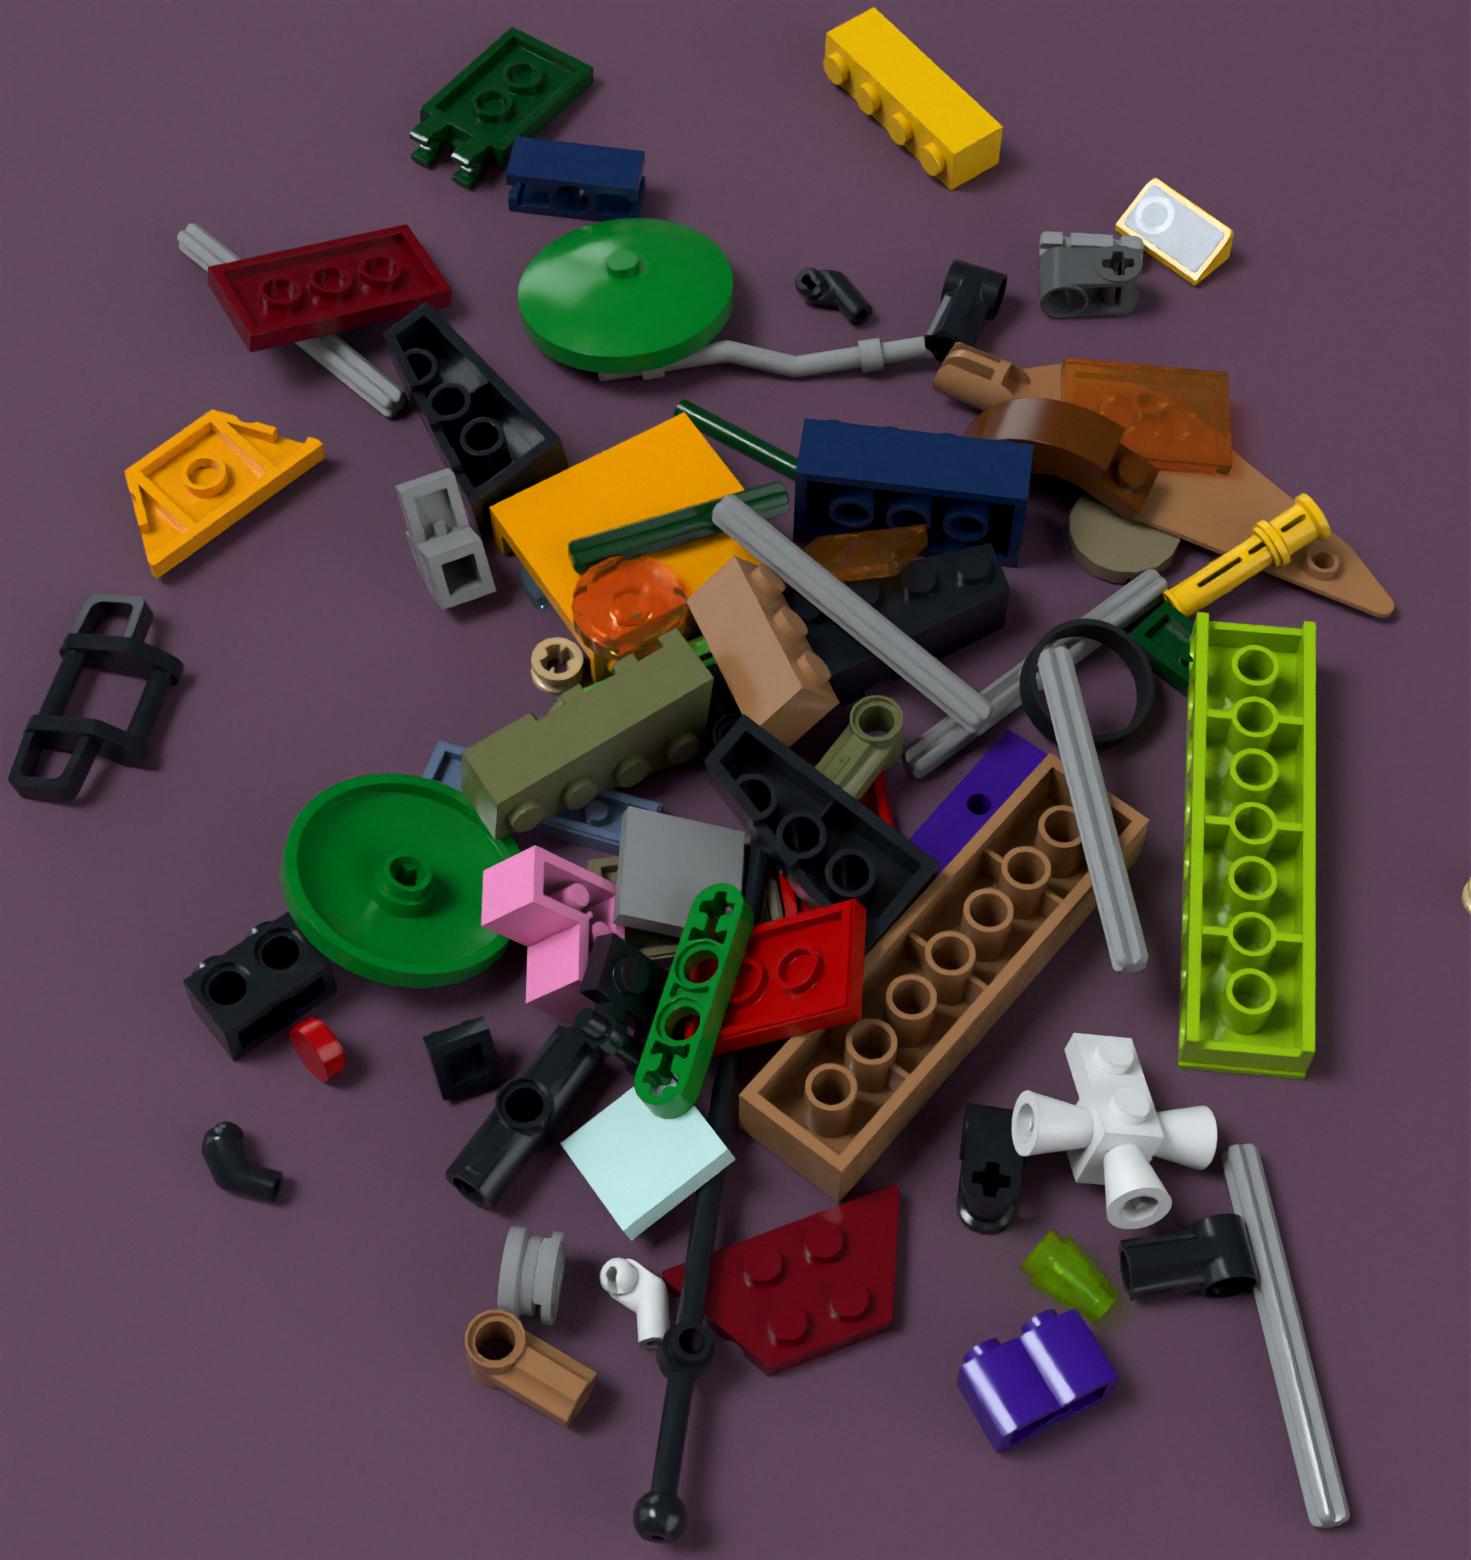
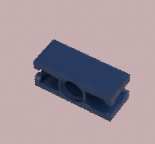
[506,136,646,222]

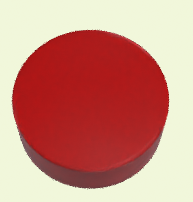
[290,1016,346,1082]

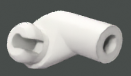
[600,1257,670,1349]

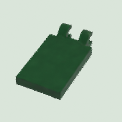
[410,27,593,189]

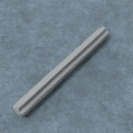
[177,223,407,418]
[712,494,994,733]
[900,569,1169,779]
[1038,646,1149,974]
[1221,1143,1350,1528]

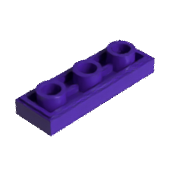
[909,729,1047,875]

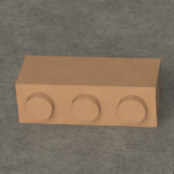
[686,555,840,747]

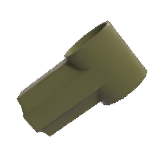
[815,695,903,801]

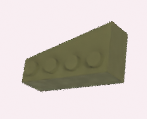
[460,628,714,840]

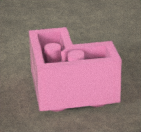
[481,845,625,1023]

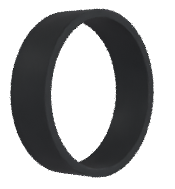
[1019,618,1155,752]

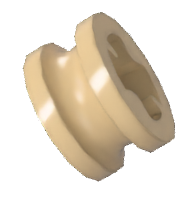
[531,637,584,695]

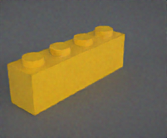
[823,7,1003,191]

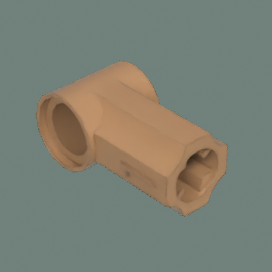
[465,1309,598,1428]

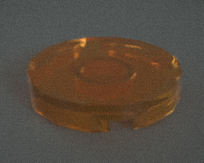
[571,555,689,661]

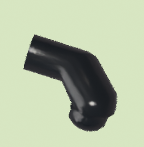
[795,267,872,326]
[201,1121,283,1203]

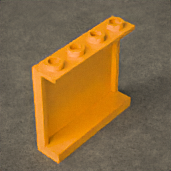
[489,412,790,683]

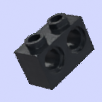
[183,911,338,1062]

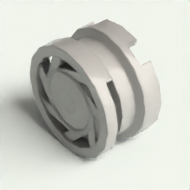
[497,1226,566,1325]

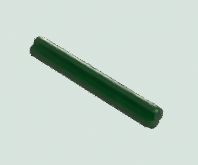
[568,481,790,574]

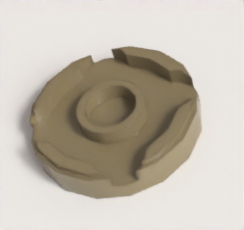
[1068,492,1181,584]

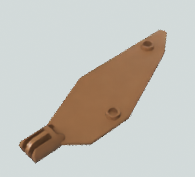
[932,342,1395,618]

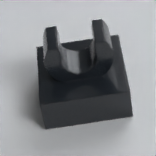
[422,1016,504,1101]

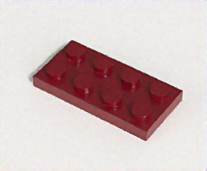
[207,224,452,353]

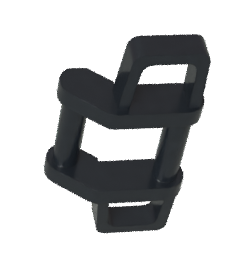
[8,594,184,802]

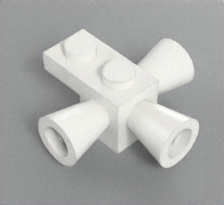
[1011,1033,1217,1229]

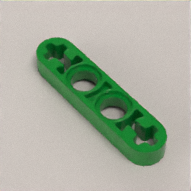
[634,883,754,1119]

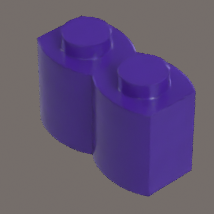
[956,1308,1119,1454]

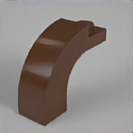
[963,398,1160,521]

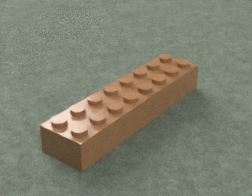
[739,753,1150,1203]

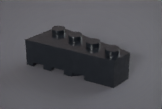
[383,302,569,540]
[782,542,1010,706]
[704,714,940,957]

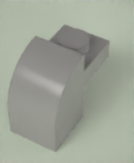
[395,468,496,610]

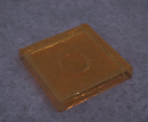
[786,524,929,586]

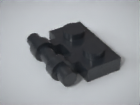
[574,933,686,1081]

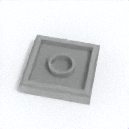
[613,806,745,938]

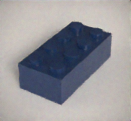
[793,418,1034,568]

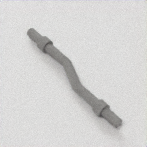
[598,336,926,382]

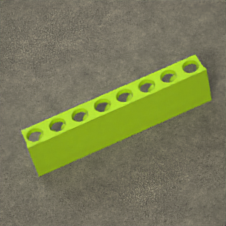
[1178,612,1316,1080]

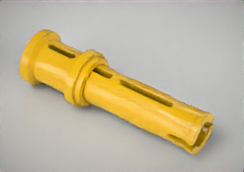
[1162,493,1331,618]

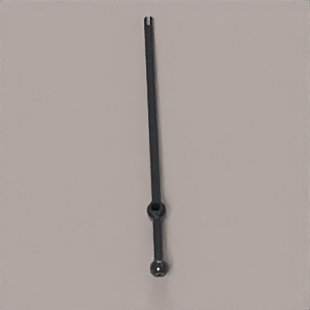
[633,836,772,1544]

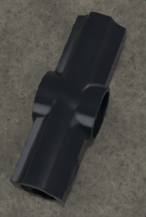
[445,1025,604,1209]

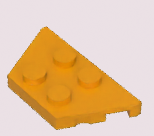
[124,409,326,579]

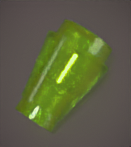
[1019,1228,1120,1325]

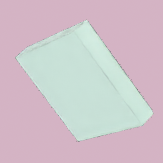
[560,1077,736,1241]

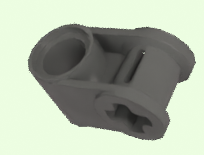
[1038,245,1143,319]

